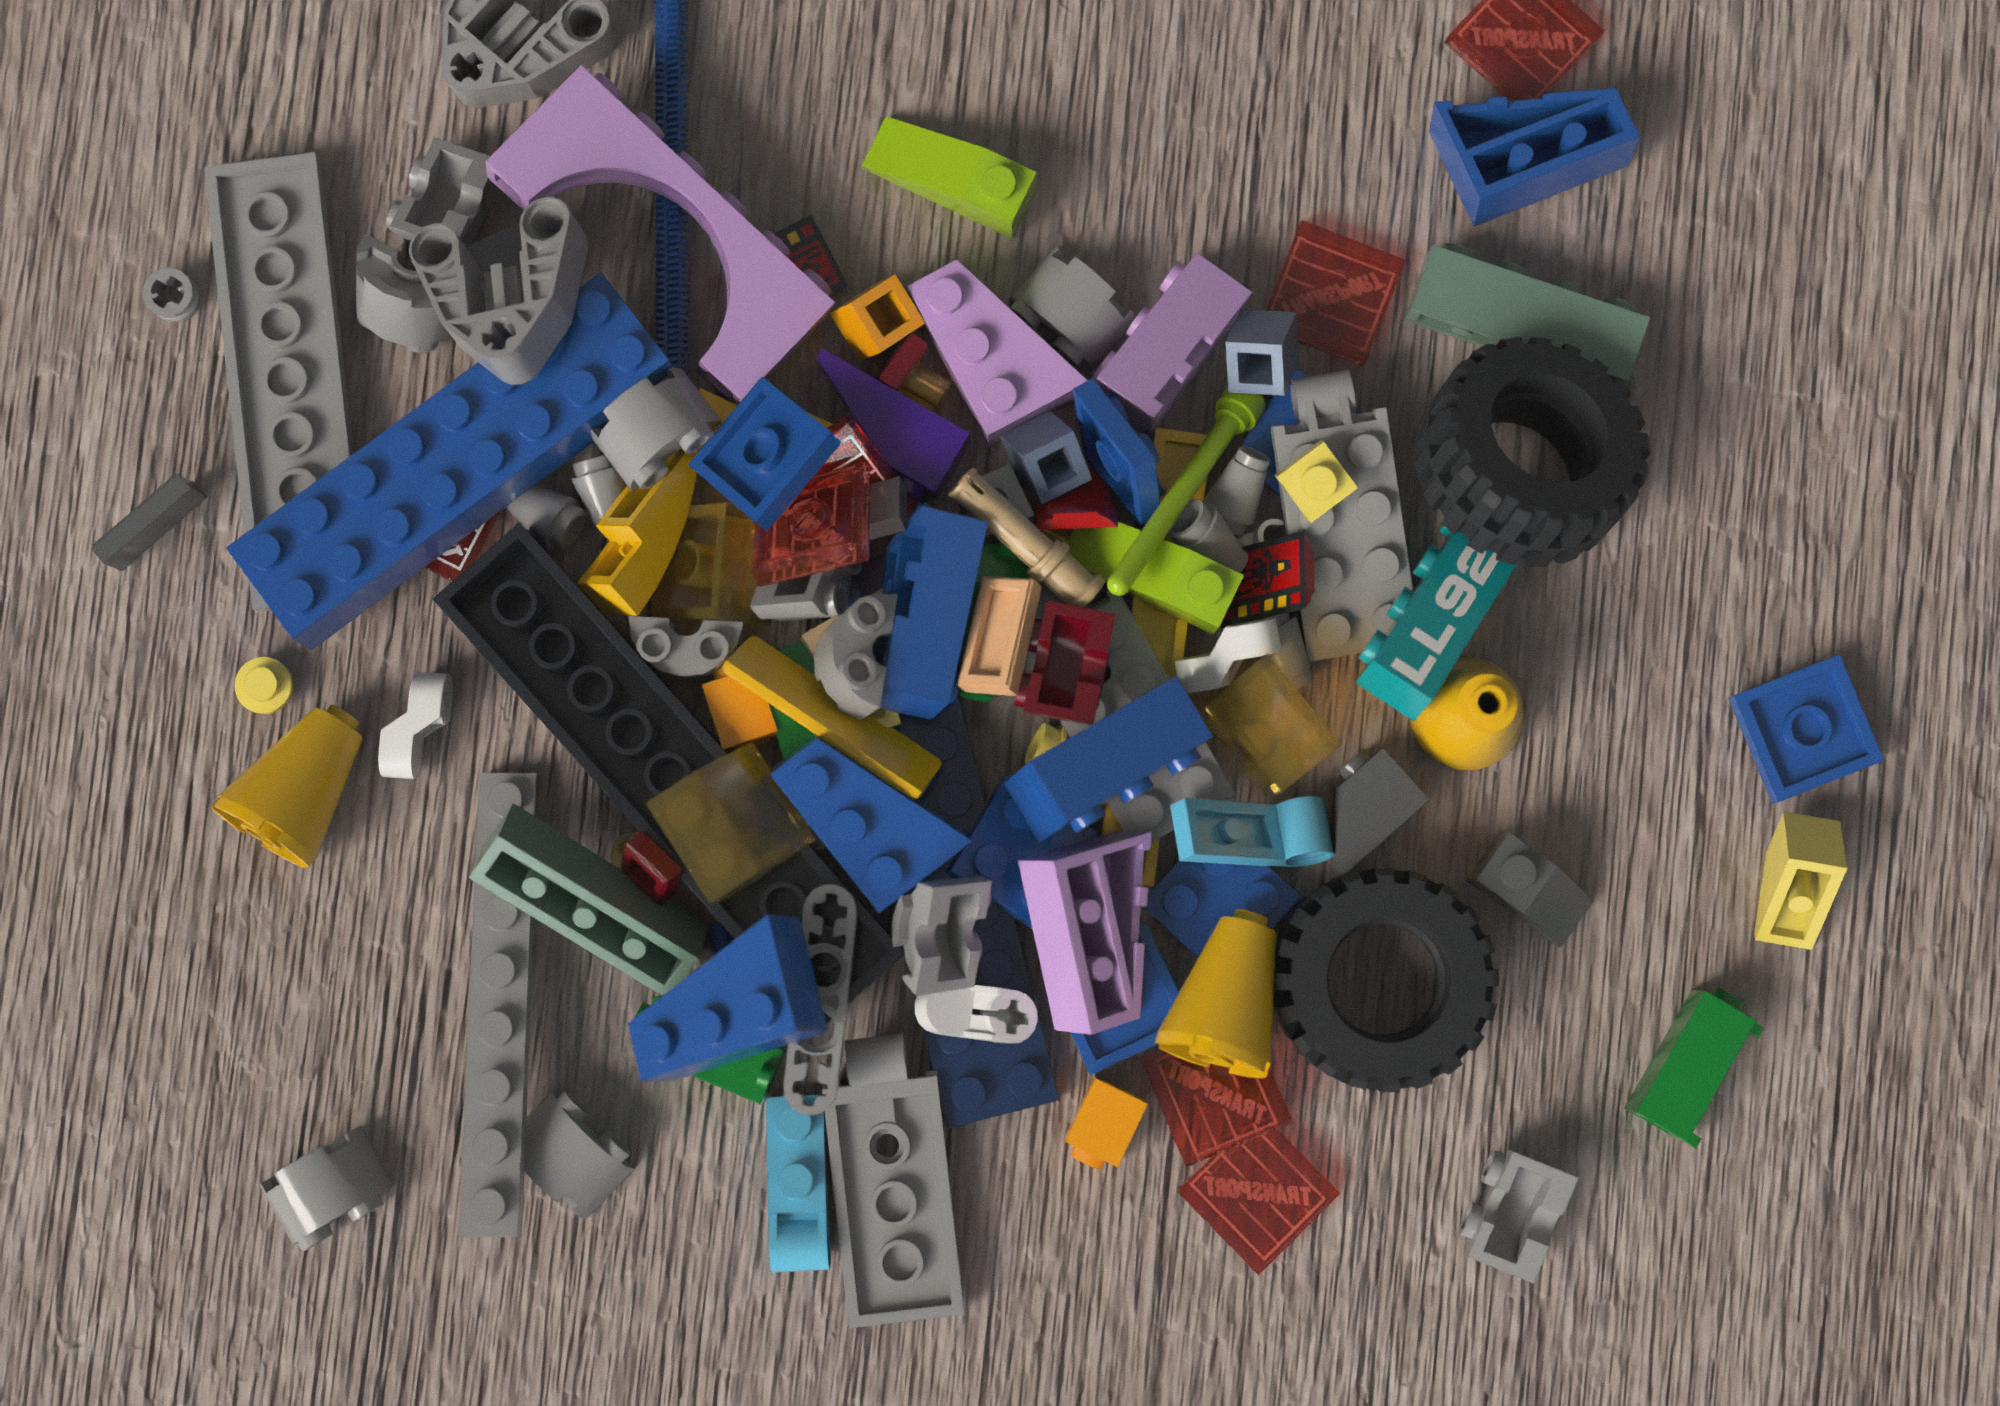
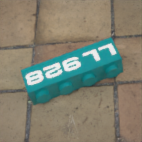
[1355,525,1520,721]

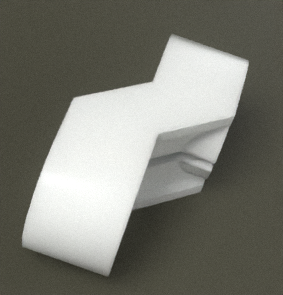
[1174,618,1282,693]
[378,671,453,780]
[914,985,1038,1043]

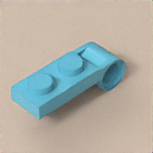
[1170,796,1334,867]
[766,1095,831,1273]

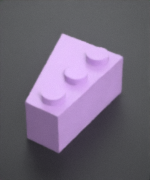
[1093,253,1252,437]
[906,260,1088,447]
[1018,832,1151,1035]

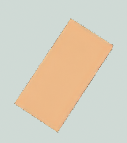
[957,576,1042,696]

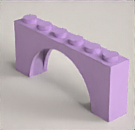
[485,65,835,405]

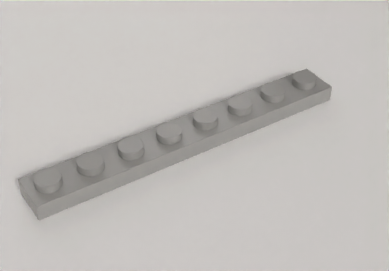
[459,773,540,1238]

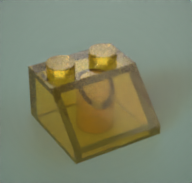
[646,502,776,627]
[1205,654,1342,795]
[646,742,816,904]

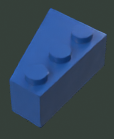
[1429,88,1640,227]
[872,506,988,720]
[1004,676,1213,844]
[770,734,972,913]
[628,915,828,1081]

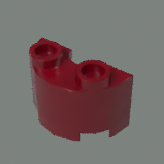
[1014,601,1116,726]

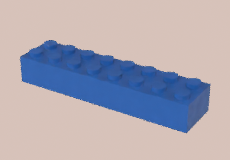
[226,272,673,651]

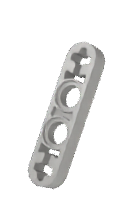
[784,884,858,1115]

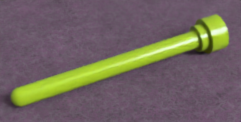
[1107,386,1266,596]

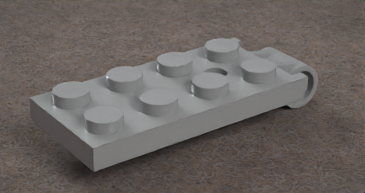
[1271,370,1413,662]
[1026,584,1236,843]
[822,1033,965,1328]

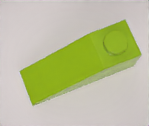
[862,116,1037,239]
[1067,522,1244,635]

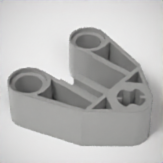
[442,0,618,108]
[409,197,589,385]

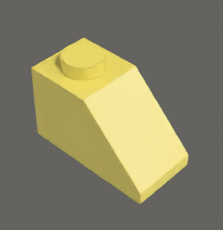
[1754,811,1847,950]

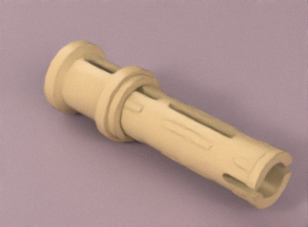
[948,467,1106,607]

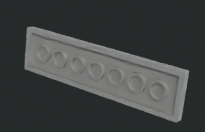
[204,152,354,612]

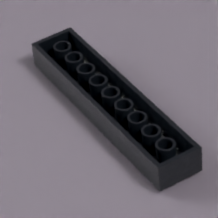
[433,522,905,1024]

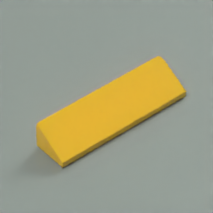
[722,636,942,800]

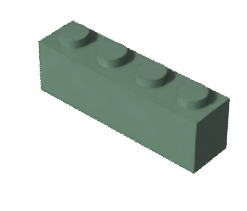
[1404,243,1650,385]
[468,803,709,996]

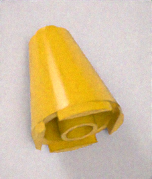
[1410,657,1524,770]
[211,705,363,869]
[1155,909,1277,1078]

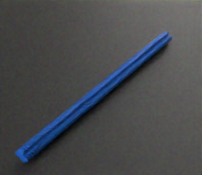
[655,0,690,375]

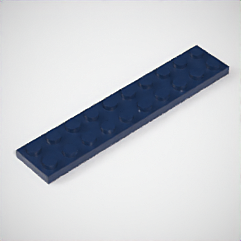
[822,555,1059,1128]

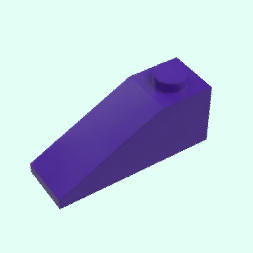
[816,349,971,501]

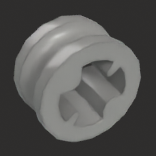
[143,267,201,323]

